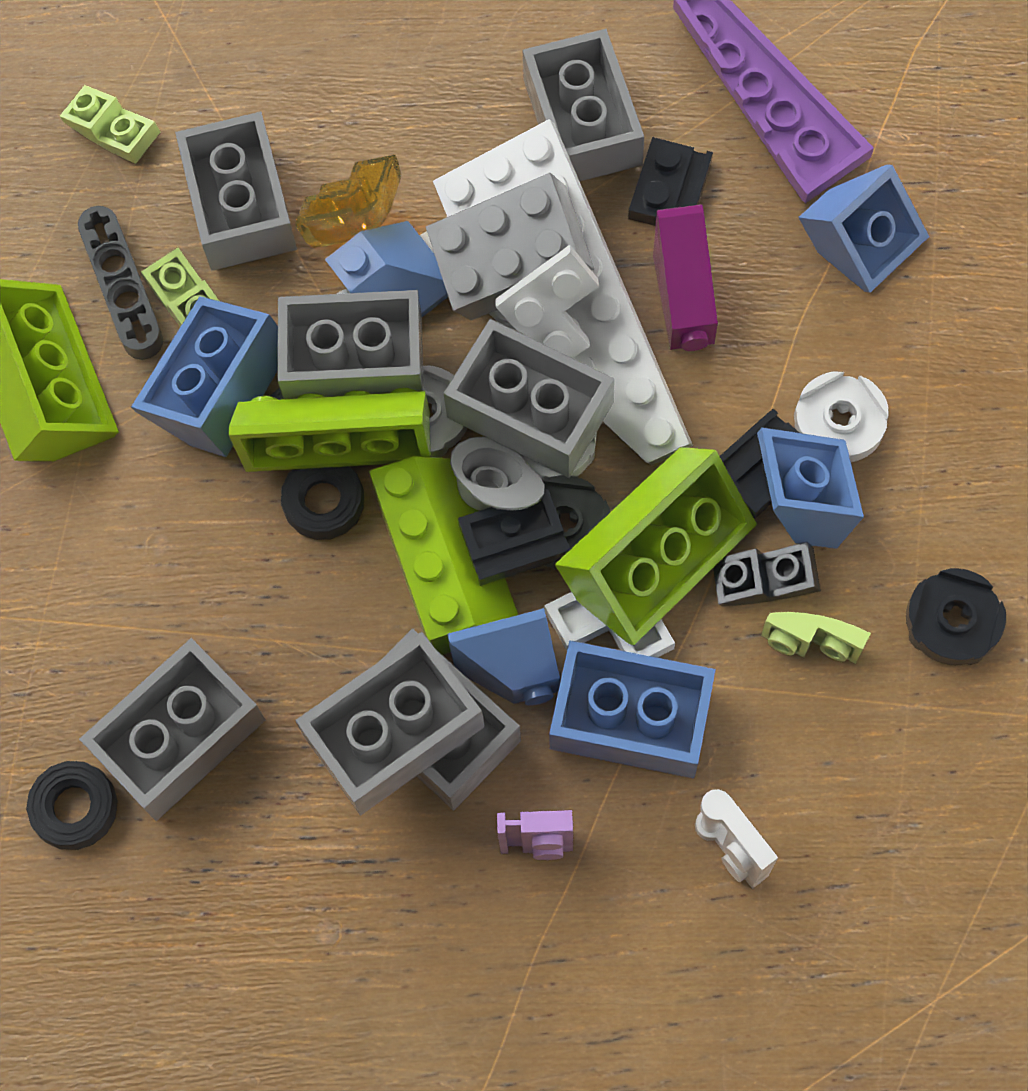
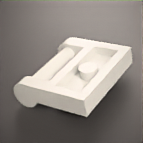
[695,789,778,889]

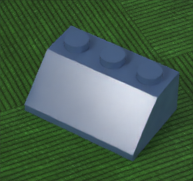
[131,296,278,457]

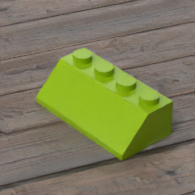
[0,279,119,461]
[229,388,431,472]
[555,447,757,645]
[369,456,518,655]

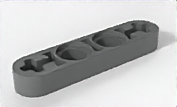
[78,206,164,360]

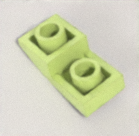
[60,85,161,164]
[141,248,219,327]
[761,612,871,664]

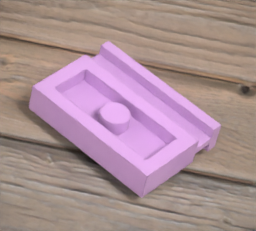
[497,810,573,860]

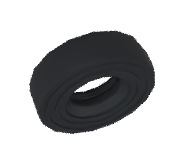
[281,466,364,540]
[26,761,118,850]

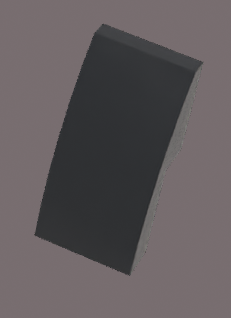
[713,542,821,606]

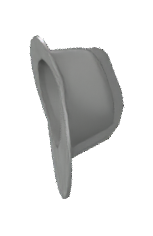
[450,437,545,511]

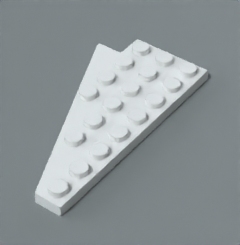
[420,119,693,465]

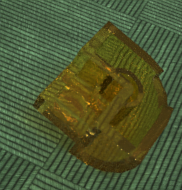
[295,154,401,248]

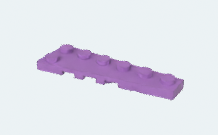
[673,0,874,203]

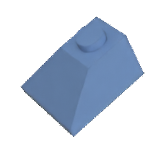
[798,165,930,293]
[325,221,448,317]
[757,427,864,549]
[447,608,560,705]

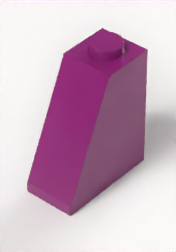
[653,204,718,351]

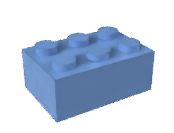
[549,640,716,778]

